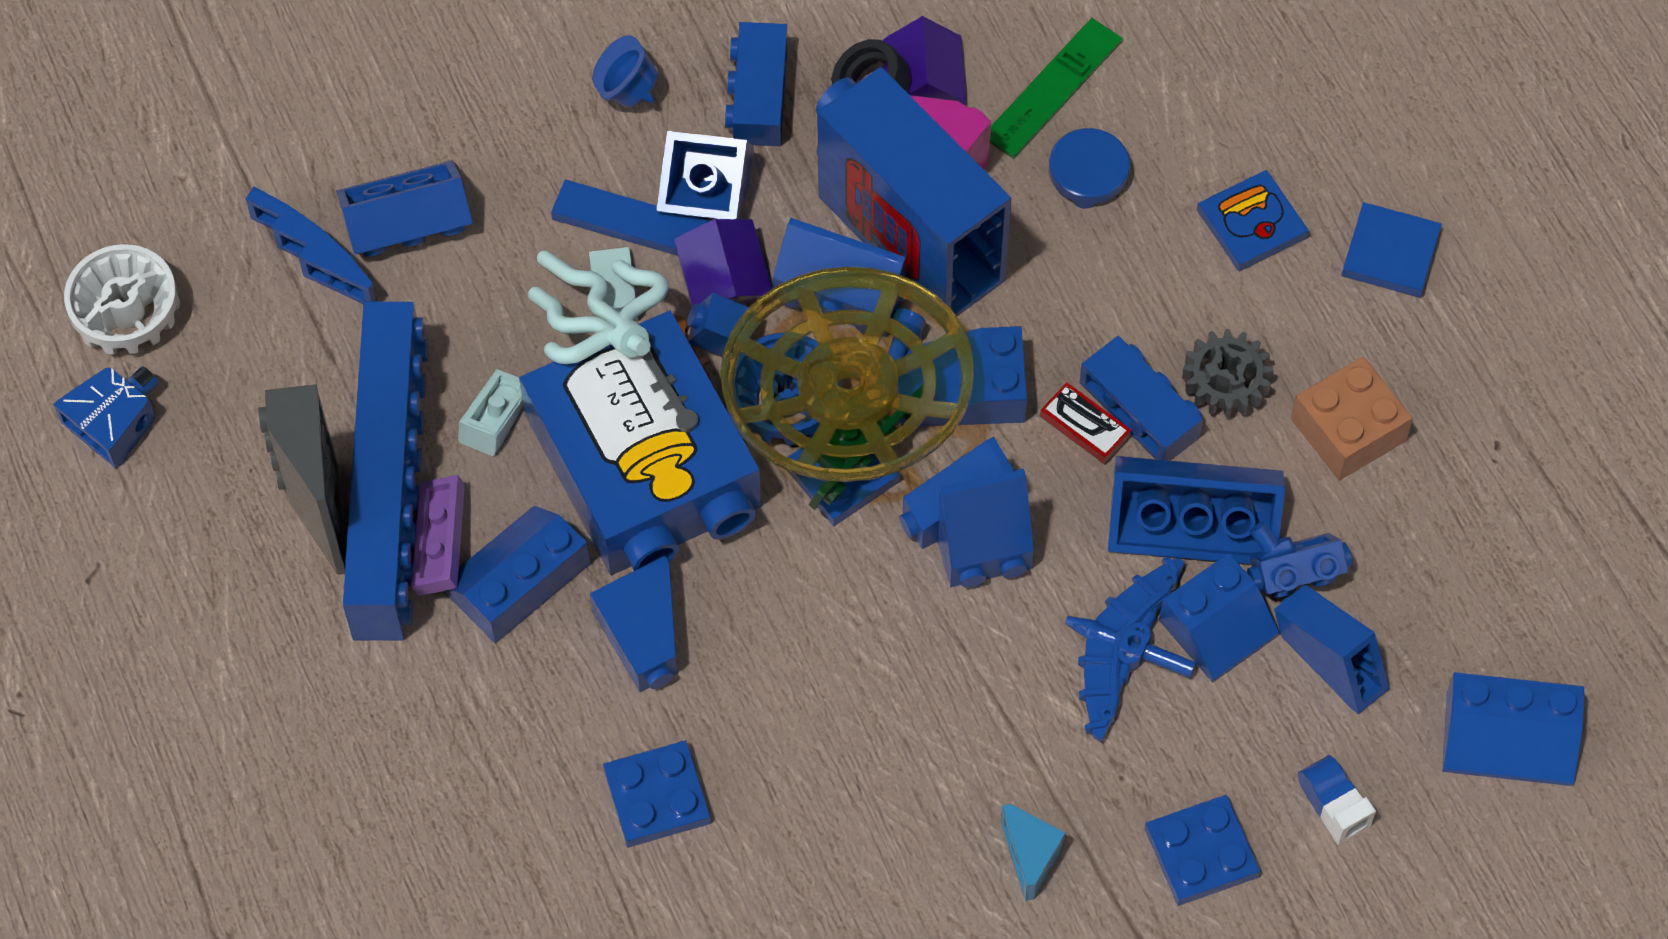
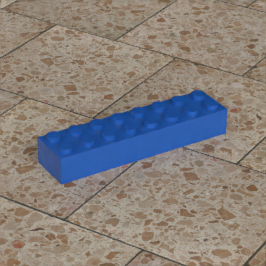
[343,301,428,641]

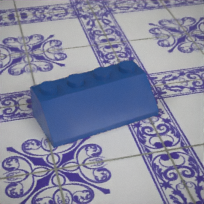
[1108,456,1285,564]

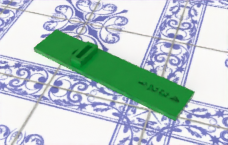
[990,17,1123,159]

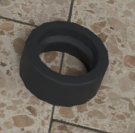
[831,39,911,93]

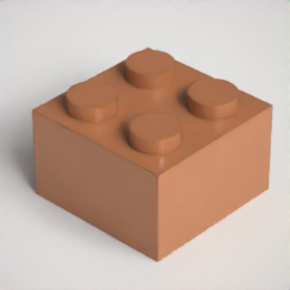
[1291,356,1413,481]

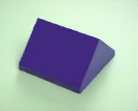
[883,16,966,106]
[674,219,774,307]

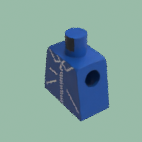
[53,366,159,469]

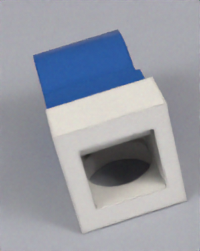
[1298,755,1376,845]

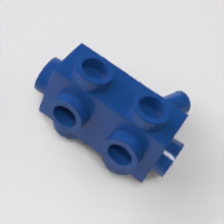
[1247,522,1352,597]

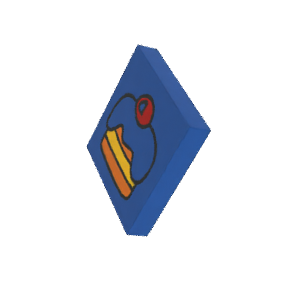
[1197,170,1309,271]

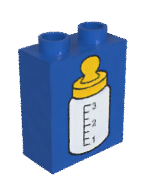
[519,310,762,576]

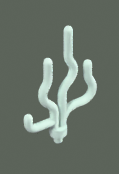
[528,250,669,364]

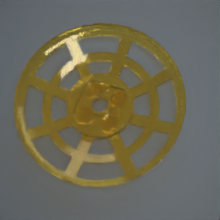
[721,267,974,482]

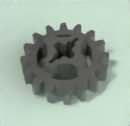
[1182,329,1273,417]

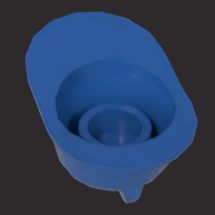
[592,35,659,108]

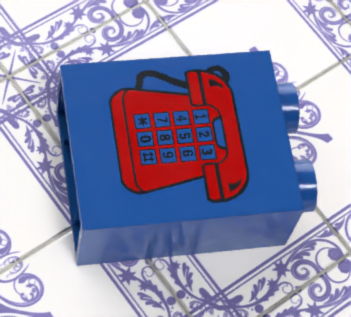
[816,67,1012,326]

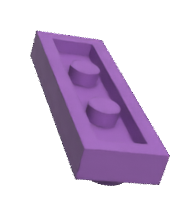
[411,475,465,596]

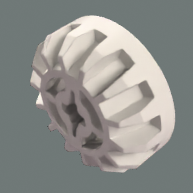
[64,244,180,355]

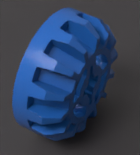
[729,333,841,445]

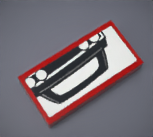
[1040,382,1131,464]

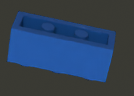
[725,22,788,146]
[1079,335,1203,461]

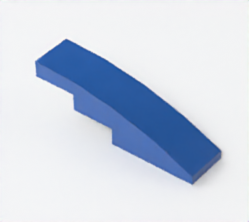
[245,186,377,304]

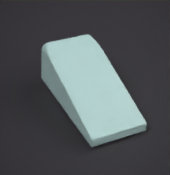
[589,247,638,321]
[458,369,523,456]

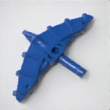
[1065,556,1196,742]

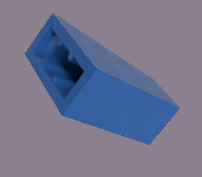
[899,437,1014,549]
[590,556,678,692]
[1274,584,1390,714]

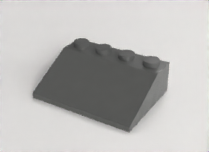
[258,384,345,575]

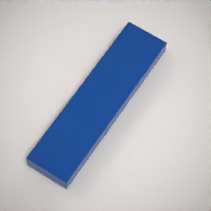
[551,179,709,256]

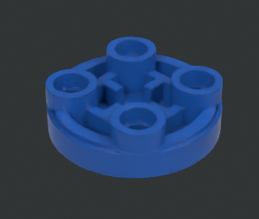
[1049,128,1130,209]

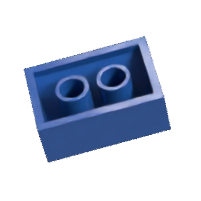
[336,160,473,257]
[773,218,906,337]
[443,506,590,644]
[1442,672,1584,786]

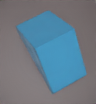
[1001,804,1065,901]

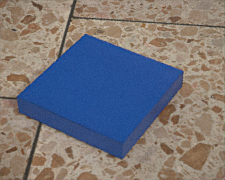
[1341,202,1442,298]

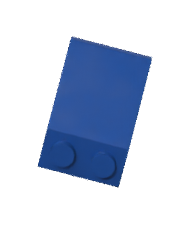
[898,326,1027,428]
[938,469,1034,588]

